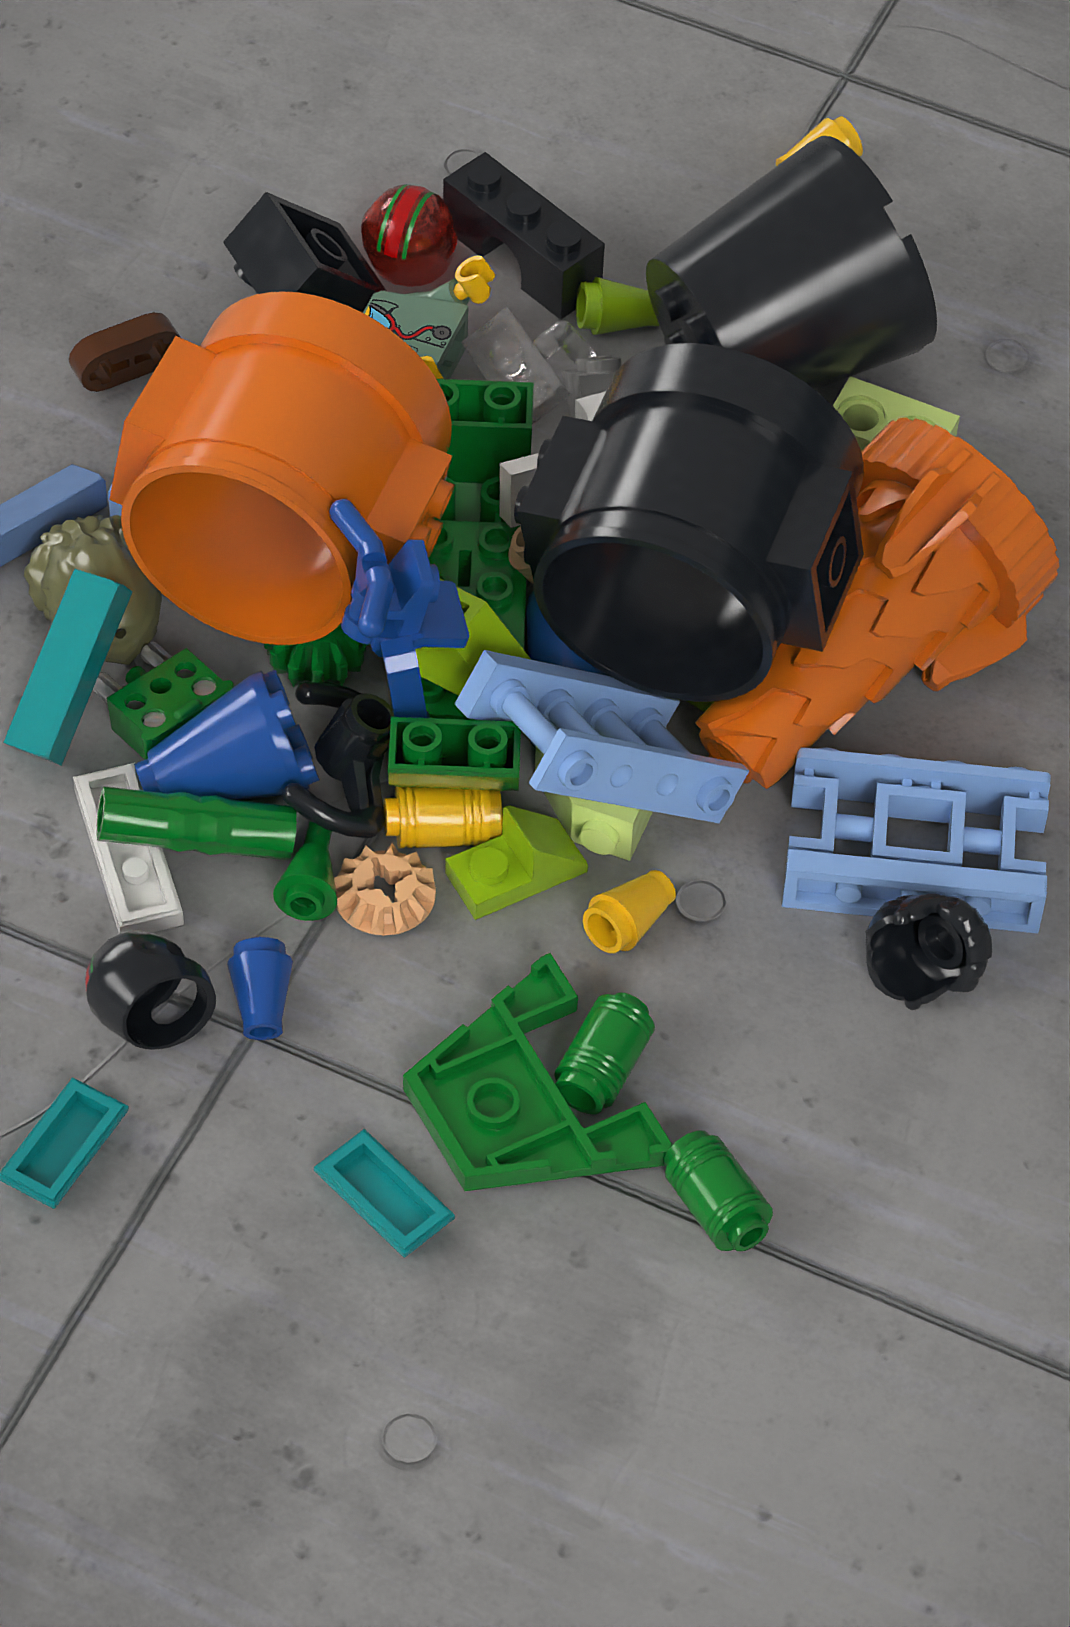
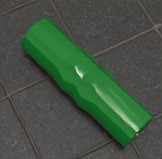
[96,786,297,860]

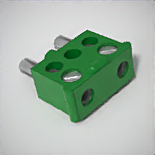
[93,642,234,760]

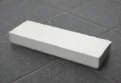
[73,763,184,934]

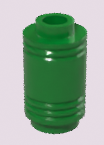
[554,992,655,1115]
[664,1130,773,1251]

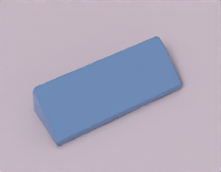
[0,464,108,567]

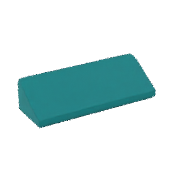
[3,569,133,766]

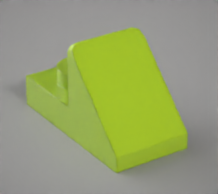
[445,805,588,920]

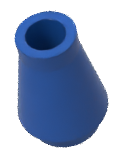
[227,937,293,1040]

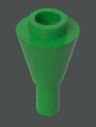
[273,821,337,921]

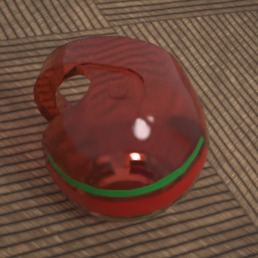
[361,184,457,287]

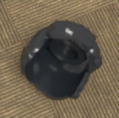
[865,894,992,1010]

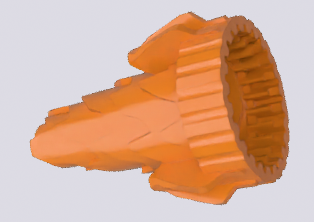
[695,418,1059,789]

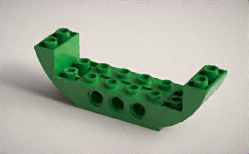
[388,379,534,791]

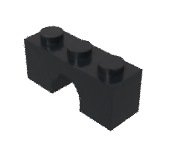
[443,152,605,320]

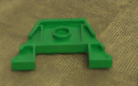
[403,953,673,1192]

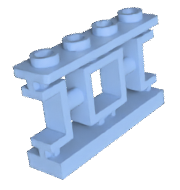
[782,747,1051,934]

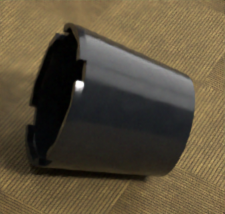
[646,136,937,389]

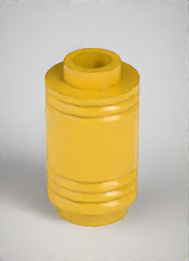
[383,787,503,849]

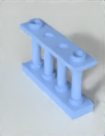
[455,650,749,823]

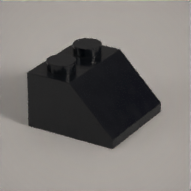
[223,192,387,313]

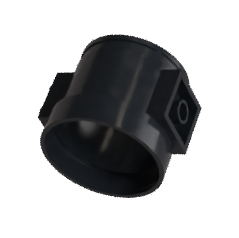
[514,343,864,702]

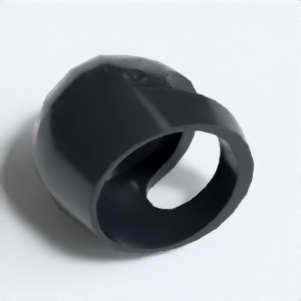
[85,931,216,1050]

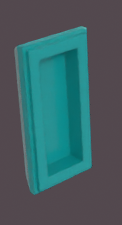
[0,1077,129,1209]
[314,1129,455,1258]

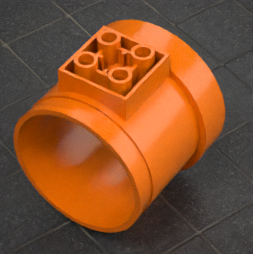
[109,292,455,645]

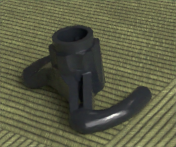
[283,682,394,839]

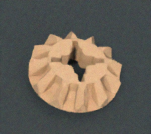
[334,843,436,936]

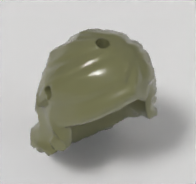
[24,515,162,665]

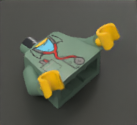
[363,256,495,379]

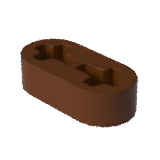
[69,312,181,392]

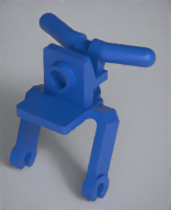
[329,499,469,718]

